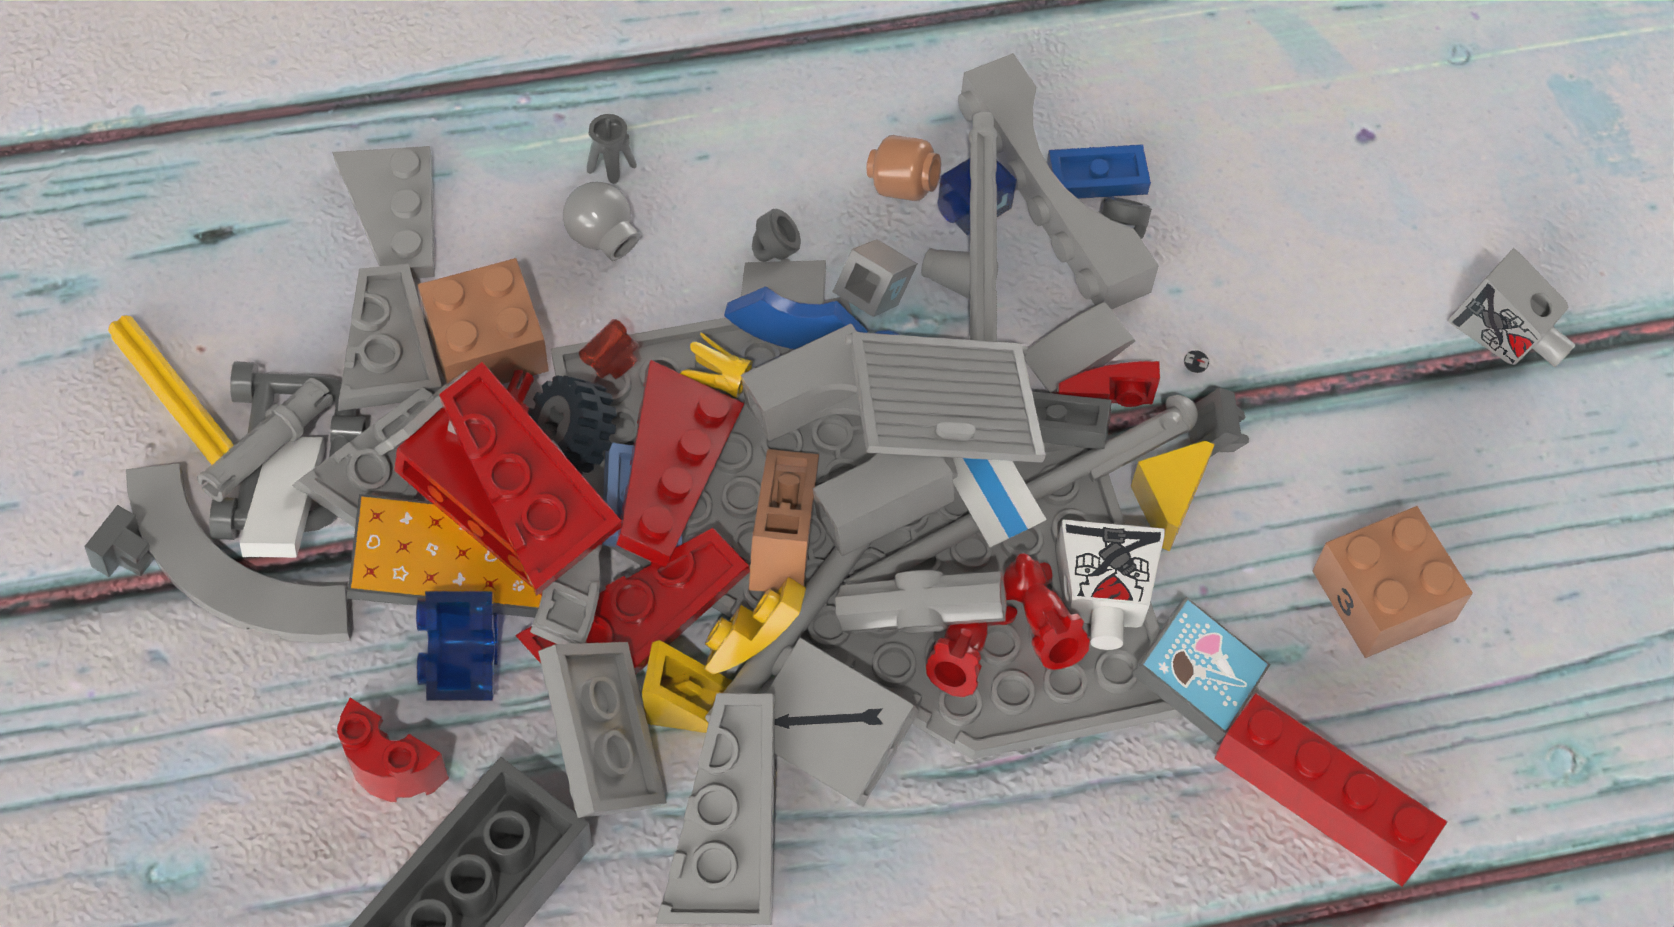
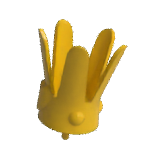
[680,332,753,398]

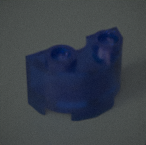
[416,591,498,701]

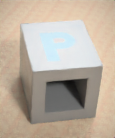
[832,239,918,317]

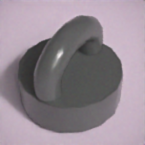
[1101,197,1152,239]
[752,209,801,262]

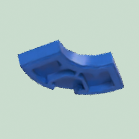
[724,286,868,350]

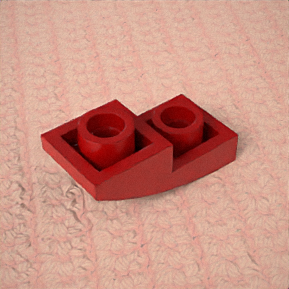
[1056,361,1160,407]

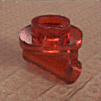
[579,319,639,380]

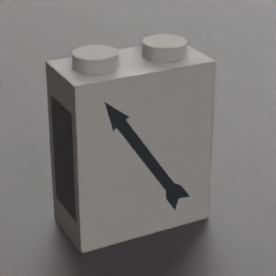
[758,638,919,807]

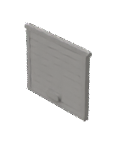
[845,332,1046,463]

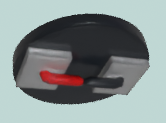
[1184,350,1209,373]

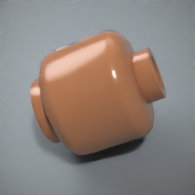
[866,135,941,201]

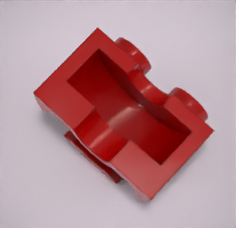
[337,697,449,802]

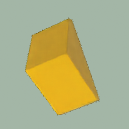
[1131,441,1215,551]
[642,640,732,733]

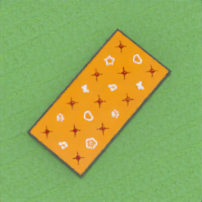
[347,494,542,618]

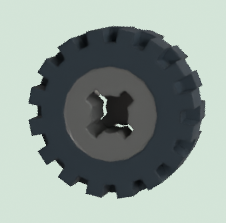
[528,375,617,475]

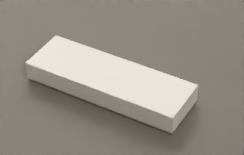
[240,437,325,558]

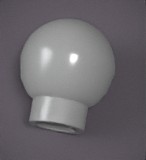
[563,182,640,261]

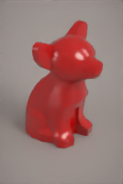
[1003,553,1090,670]
[926,606,1018,697]

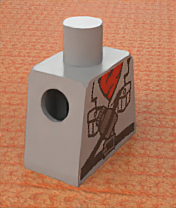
[1447,248,1575,367]

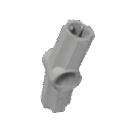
[835,570,1006,634]

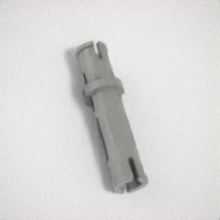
[197,378,333,502]

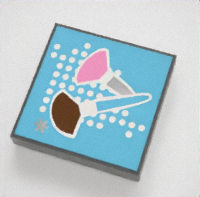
[1131,597,1271,743]

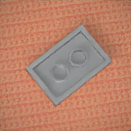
[538,642,667,818]

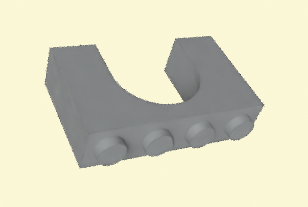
[741,324,958,556]

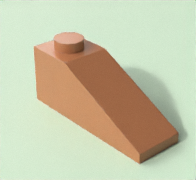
[749,449,819,593]

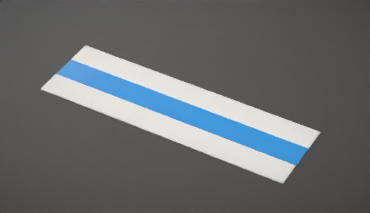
[951,457,1047,548]

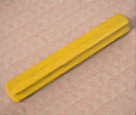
[108,315,234,465]

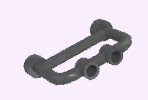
[209,361,366,540]

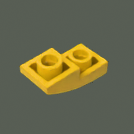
[704,577,806,675]

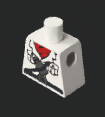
[1056,520,1165,650]

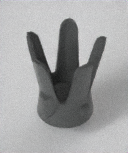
[587,114,637,184]

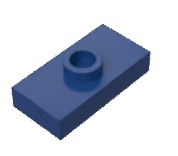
[1047,144,1151,199]

